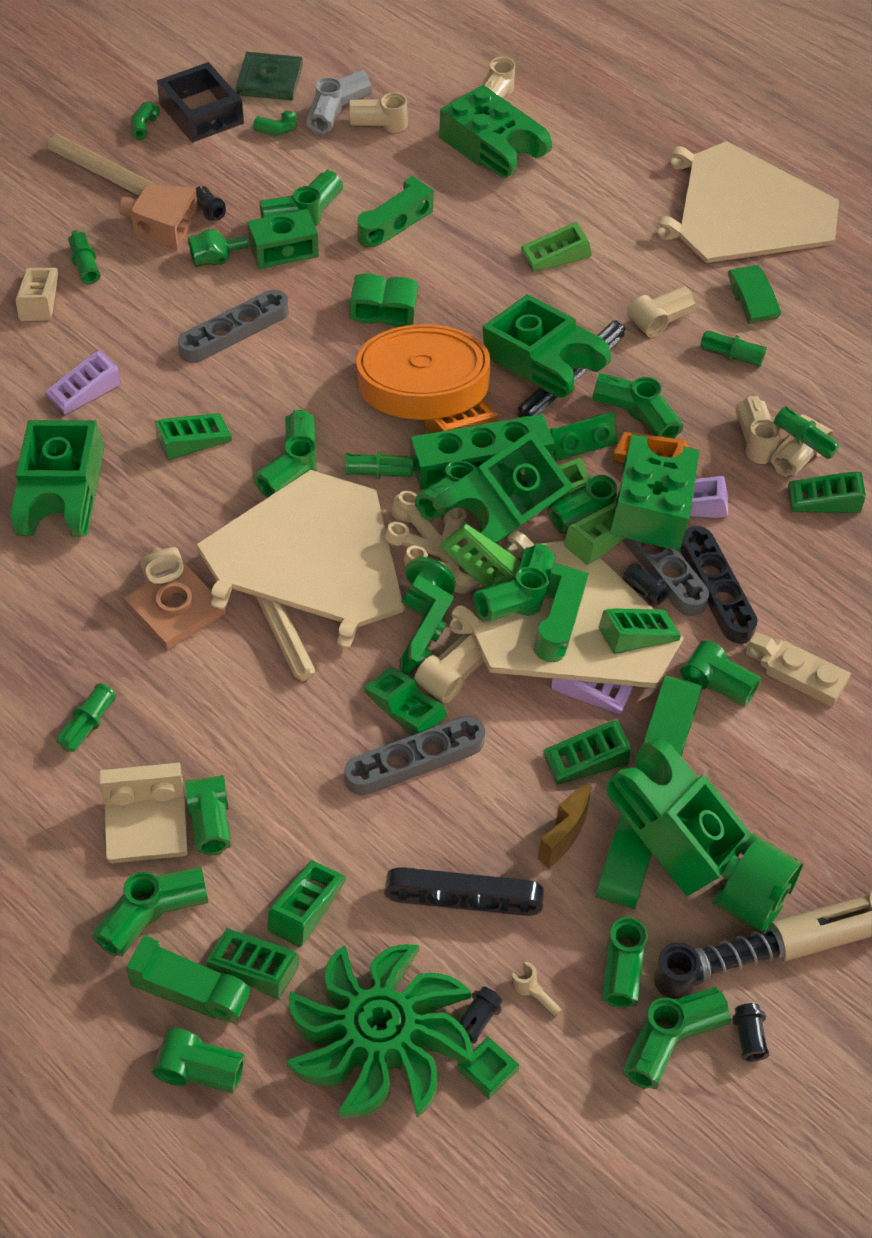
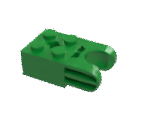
[439,85,552,178]
[482,294,611,398]
[10,420,105,537]
[431,430,574,555]
[609,434,700,551]
[606,739,751,896]

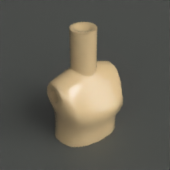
[140,547,184,584]

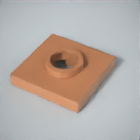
[123,562,227,650]

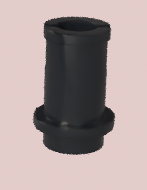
[195,186,226,221]
[623,563,669,605]
[458,986,503,1044]
[732,1003,770,1062]

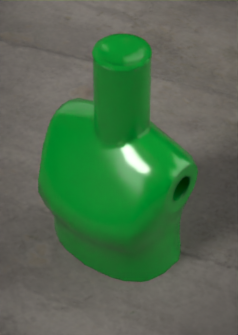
[188,229,249,267]

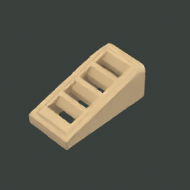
[15,267,58,321]

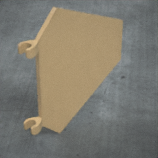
[657,141,839,263]
[197,470,404,649]
[449,531,684,688]

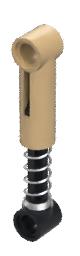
[654,891,872,999]

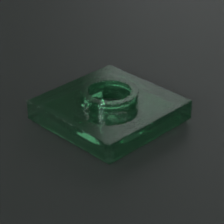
[236,51,303,101]

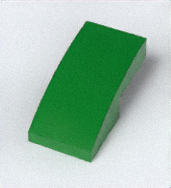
[727,265,781,324]
[364,666,447,735]

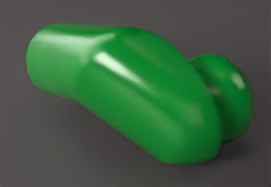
[131,101,160,140]
[253,111,298,136]

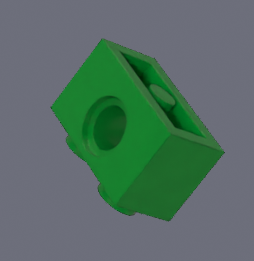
[247,209,319,269]

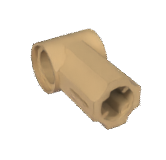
[479,57,516,98]
[350,92,408,133]
[627,286,696,338]
[736,396,781,464]
[770,414,833,477]
[414,634,484,704]

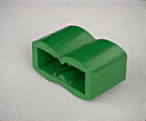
[350,273,418,327]

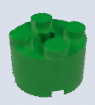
[712,833,804,933]

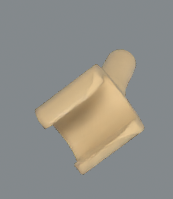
[512,962,562,1017]

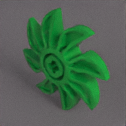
[286,944,473,1118]

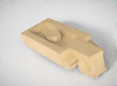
[746,632,851,706]

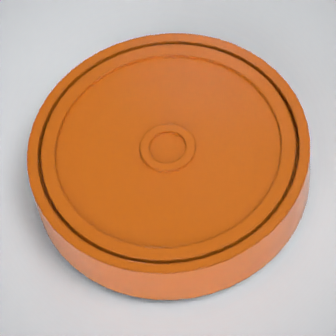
[356,324,490,420]

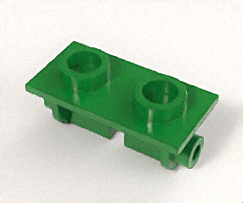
[550,412,617,461]

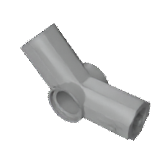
[306,70,372,135]

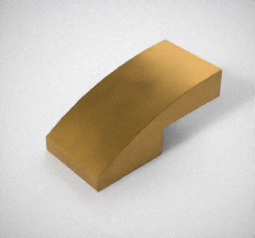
[538,783,592,869]

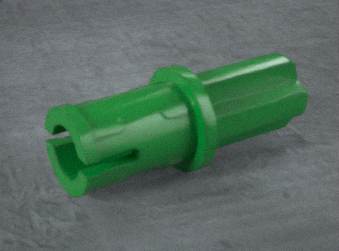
[68,230,101,285]
[700,330,767,367]
[773,406,839,459]
[345,451,414,479]
[57,683,117,752]

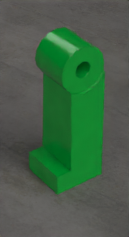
[357,175,434,247]
[534,563,589,662]
[126,935,251,1023]

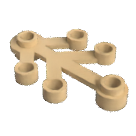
[385,491,479,594]

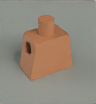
[119,184,198,250]

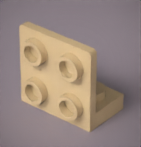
[100,763,188,864]

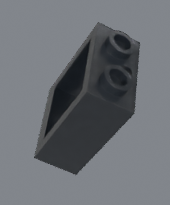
[157,62,244,143]

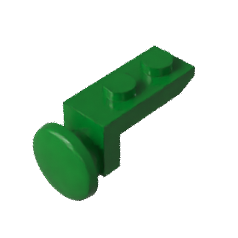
[400,557,456,675]

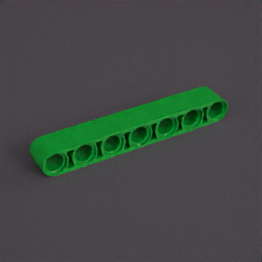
[596,675,702,909]

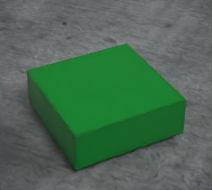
[458,1036,519,1099]

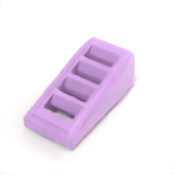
[45,350,121,415]
[690,476,728,518]
[551,679,634,715]

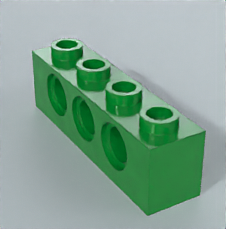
[410,414,555,490]

